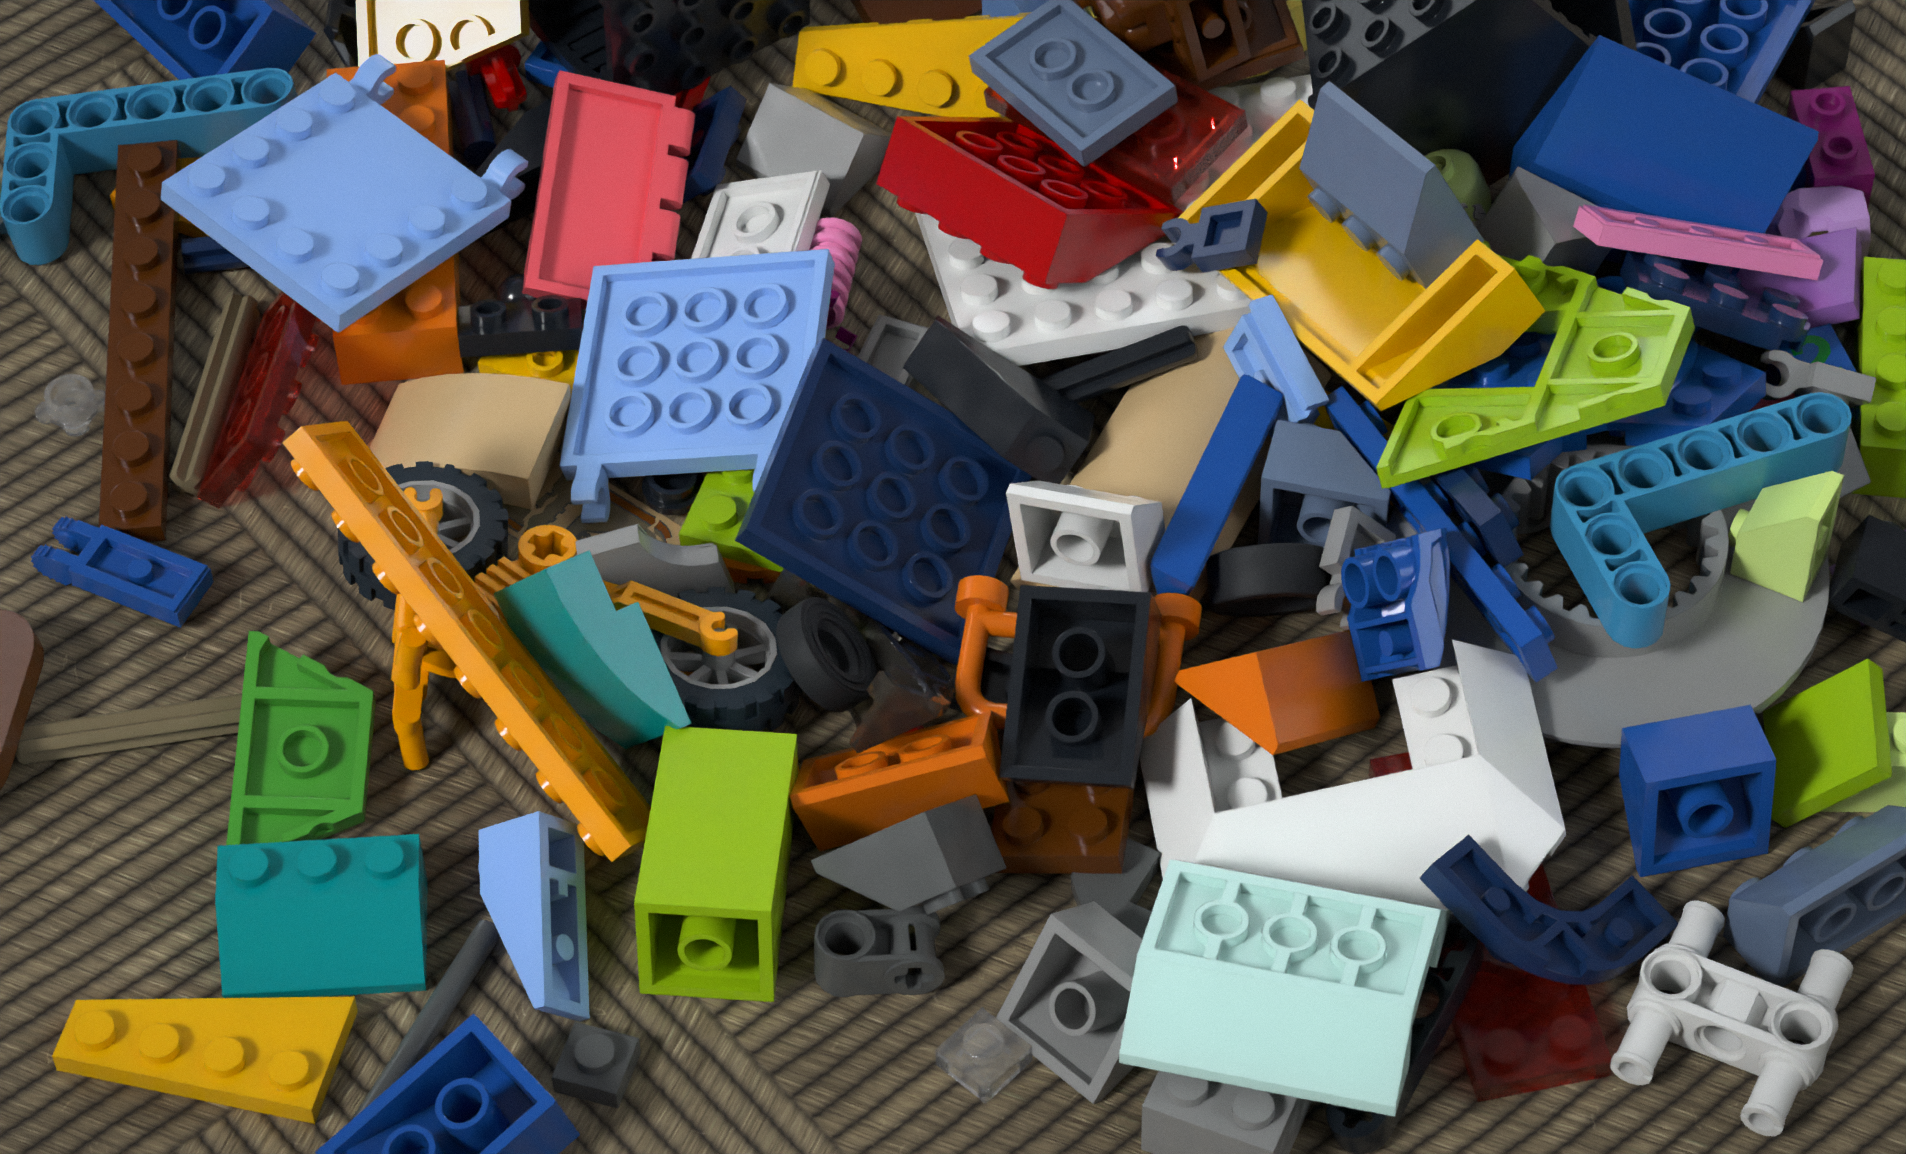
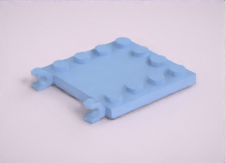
[161,54,528,333]
[559,249,835,523]

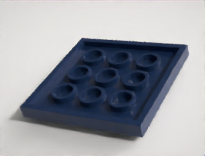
[735,338,1031,665]

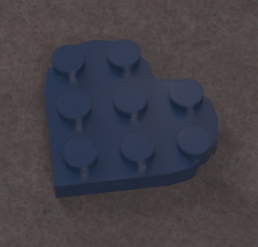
[1620,250,1811,353]

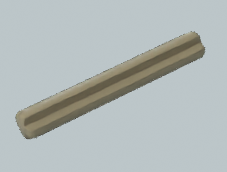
[170,294,260,495]
[16,694,242,764]

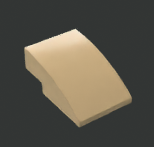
[369,373,571,510]

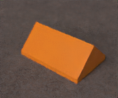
[1174,630,1380,755]
[790,710,1009,851]

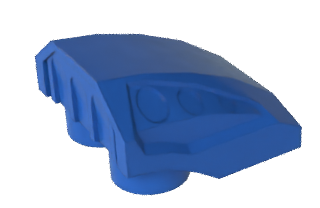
[1341,528,1450,682]

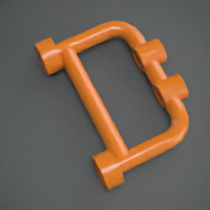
[955,575,1202,739]

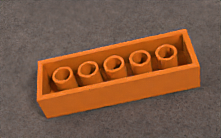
[327,59,464,385]

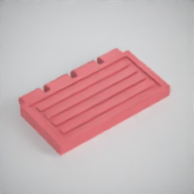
[522,70,695,310]

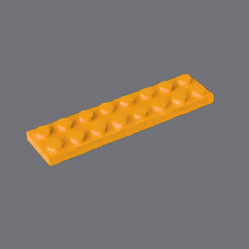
[282,421,651,862]

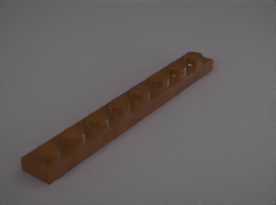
[98,140,182,542]

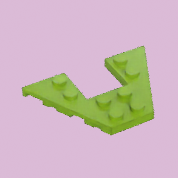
[1376,240,1695,489]

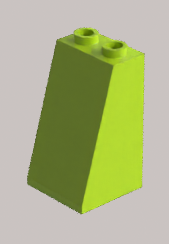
[634,726,798,1002]

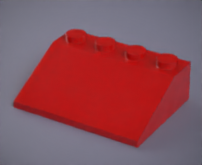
[876,116,1184,289]

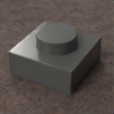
[552,1022,641,1108]

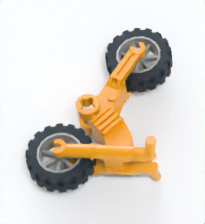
[338,461,803,770]

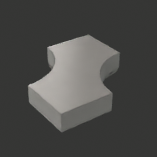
[575,524,735,598]

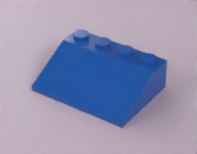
[1628,0,1815,104]
[1508,35,1819,276]

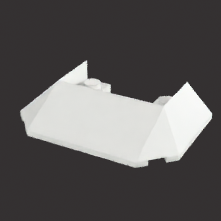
[1139,640,1566,914]

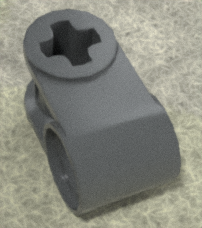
[814,906,945,998]

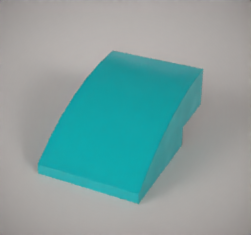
[493,550,691,749]

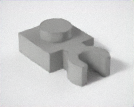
[1316,506,1396,630]

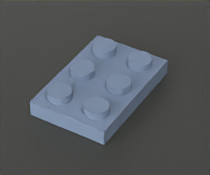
[969,0,1178,167]

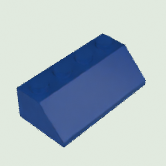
[94,0,317,80]

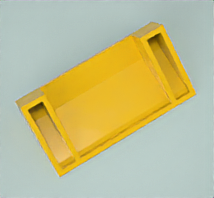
[1178,99,1546,411]

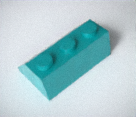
[215,834,428,998]

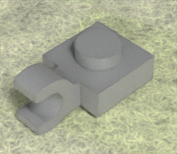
[1760,350,1876,409]

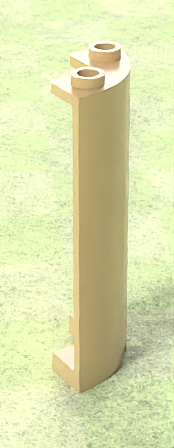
[1010,327,1332,602]

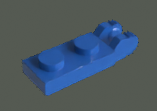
[31,516,214,628]

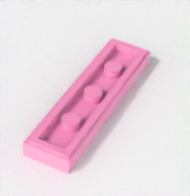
[1573,204,1823,280]

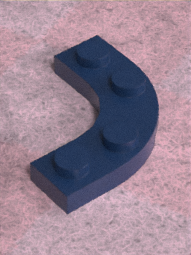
[1419,834,1678,985]

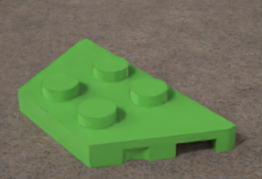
[226,631,376,845]

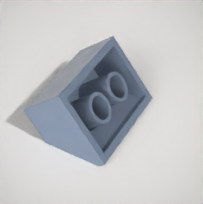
[1299,81,1484,289]
[1723,805,1906,987]

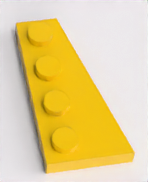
[793,12,1031,121]
[52,996,358,1124]

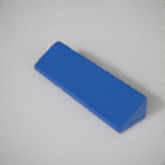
[1150,374,1284,596]

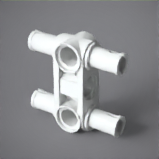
[1610,901,1854,1136]

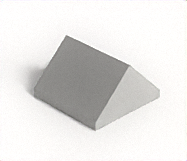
[736,83,892,218]
[1477,166,1612,275]

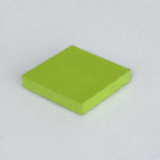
[1763,659,1892,828]

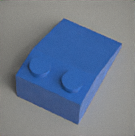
[315,1013,580,1154]

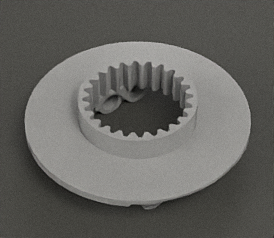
[1388,431,1830,748]

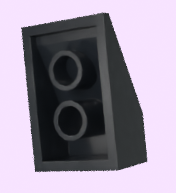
[999,585,1162,789]

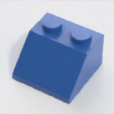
[1619,705,1776,877]

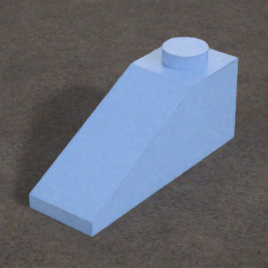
[478,811,590,1022]

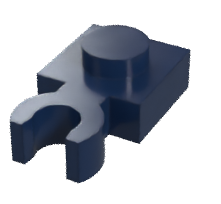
[1155,199,1268,272]

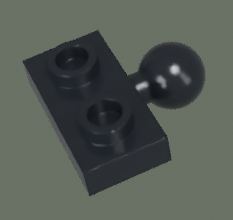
[458,274,583,357]

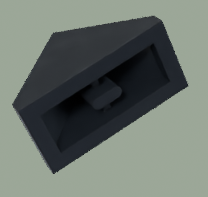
[1776,0,1857,90]

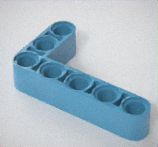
[0,68,298,265]
[1549,392,1852,649]

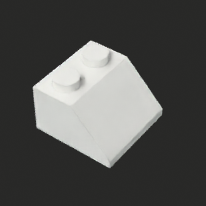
[1006,481,1165,592]

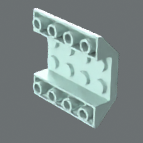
[1119,859,1450,1117]

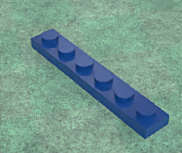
[1324,386,1558,683]

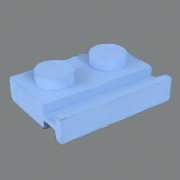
[1223,294,1329,439]

